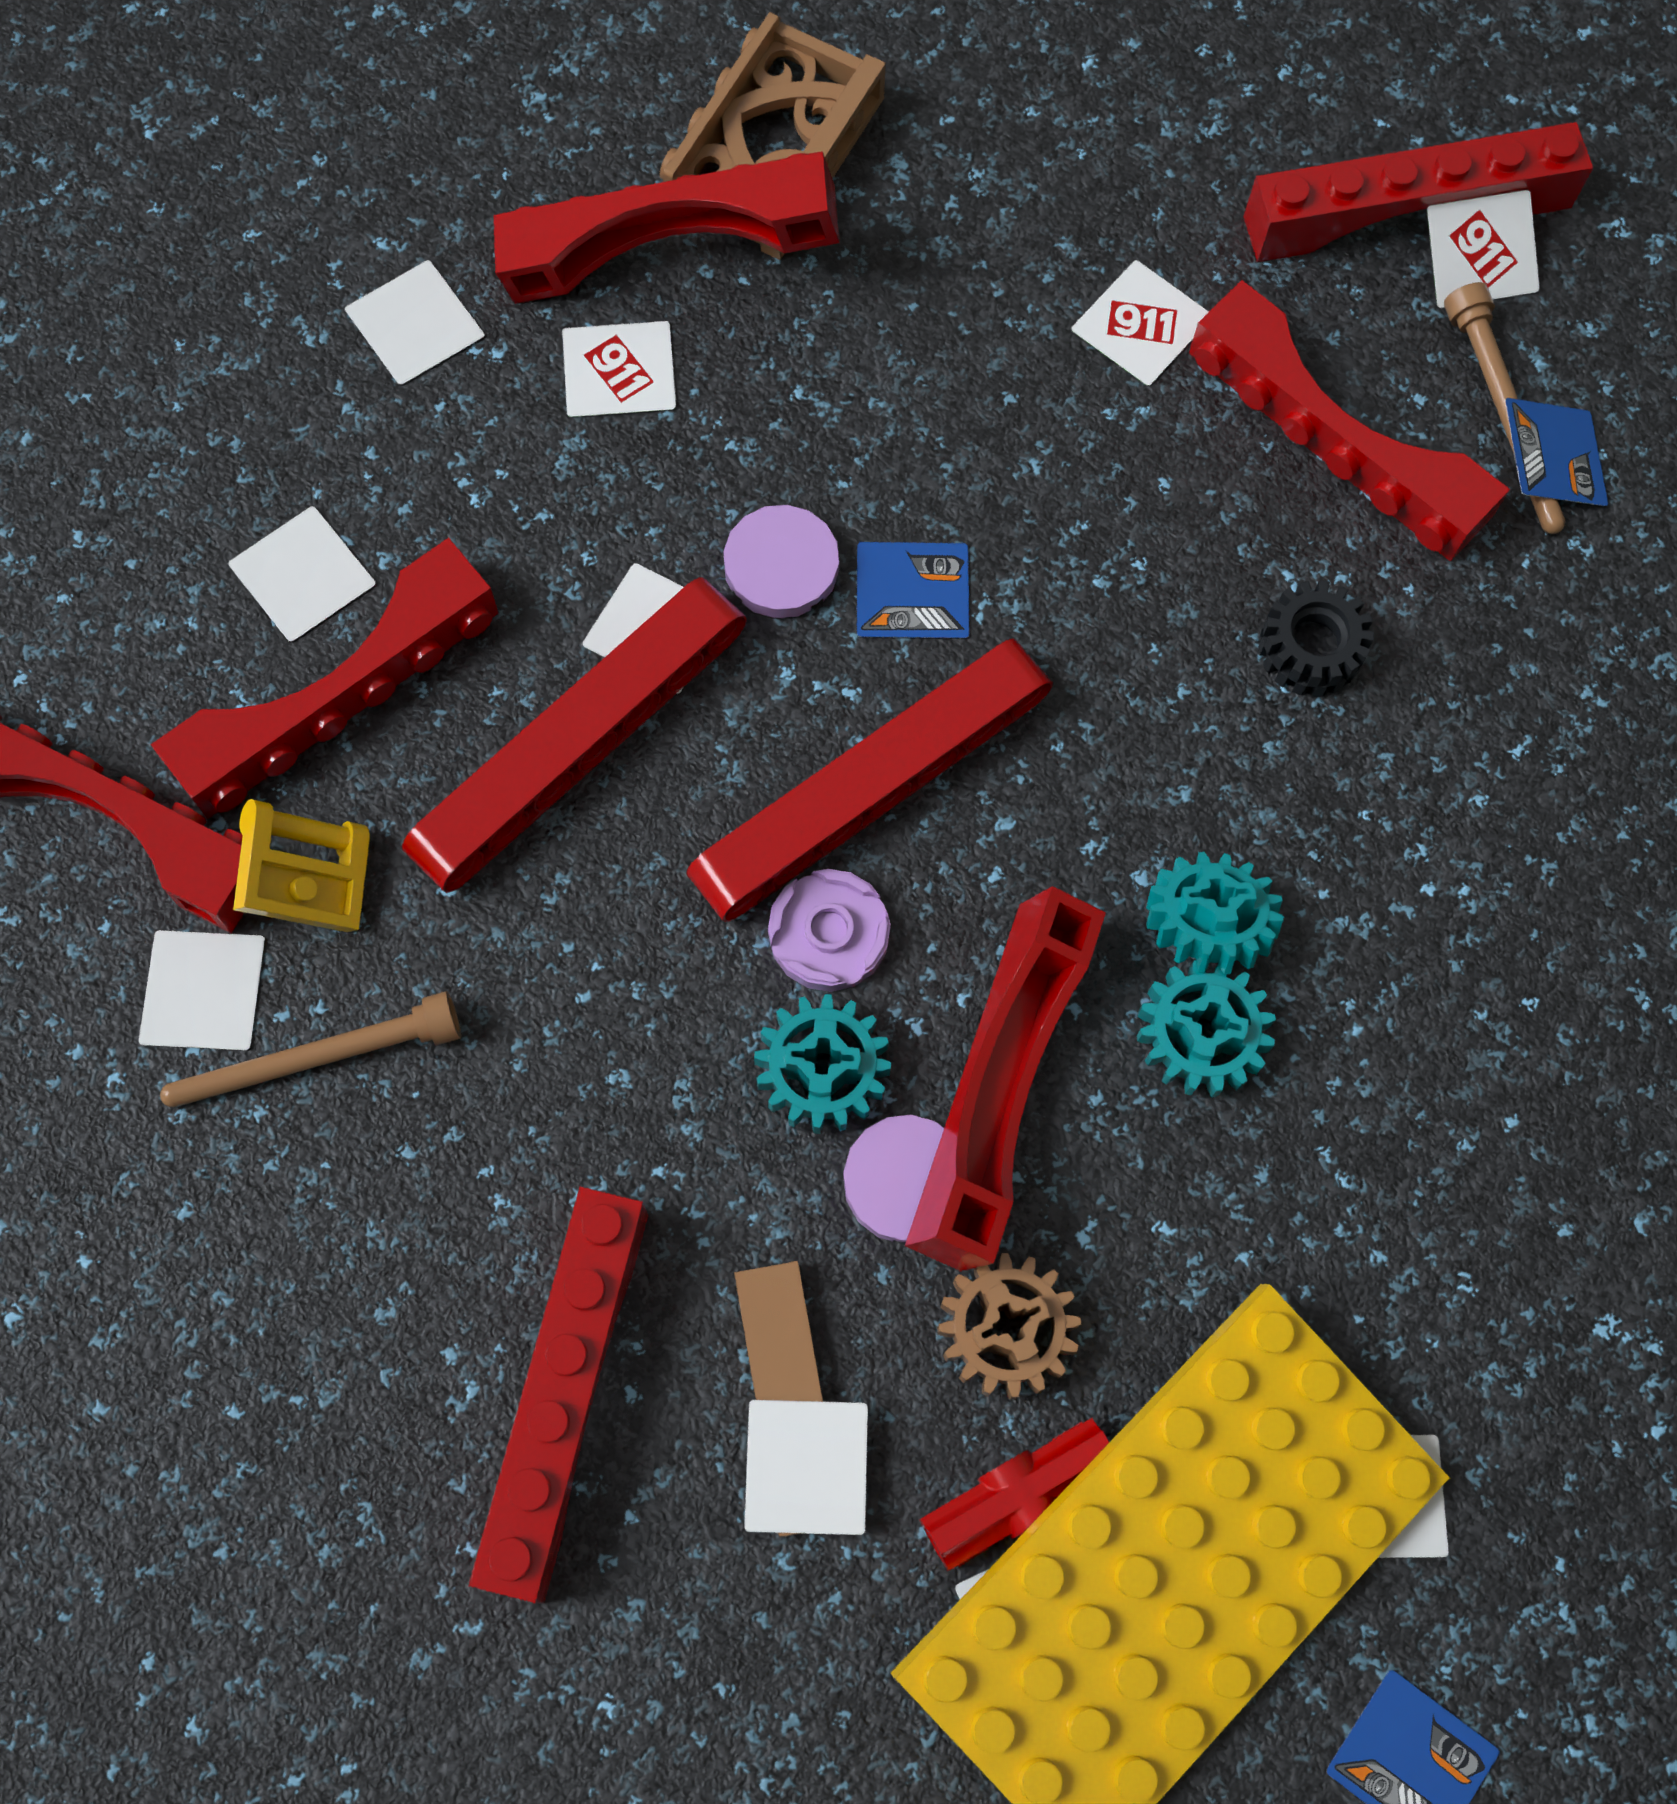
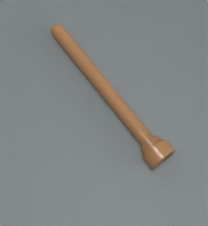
[1444,282,1565,534]
[160,991,461,1108]

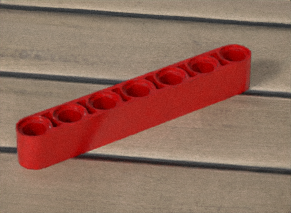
[402,577,747,893]
[686,638,1053,922]

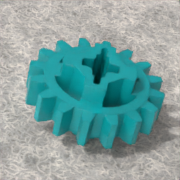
[1146,852,1284,975]
[1137,959,1276,1097]
[754,994,891,1134]

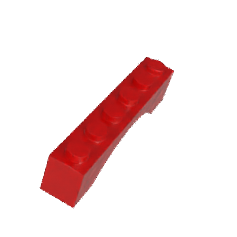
[1243,122,1593,262]
[494,151,840,304]
[1189,280,1510,562]
[150,537,499,819]
[0,716,245,934]
[905,886,1106,1271]
[468,1187,648,1603]

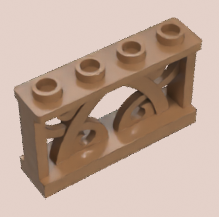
[660,12,886,260]

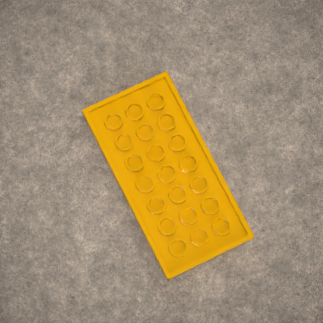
[890,1284,1450,1804]

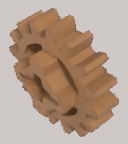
[937,1253,1081,1400]

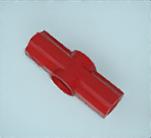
[920,1418,1109,1571]

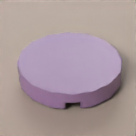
[723,505,839,618]
[768,869,891,992]
[843,1115,944,1243]

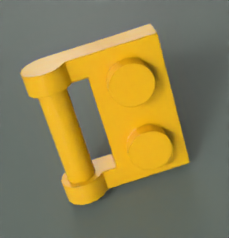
[233,799,370,932]

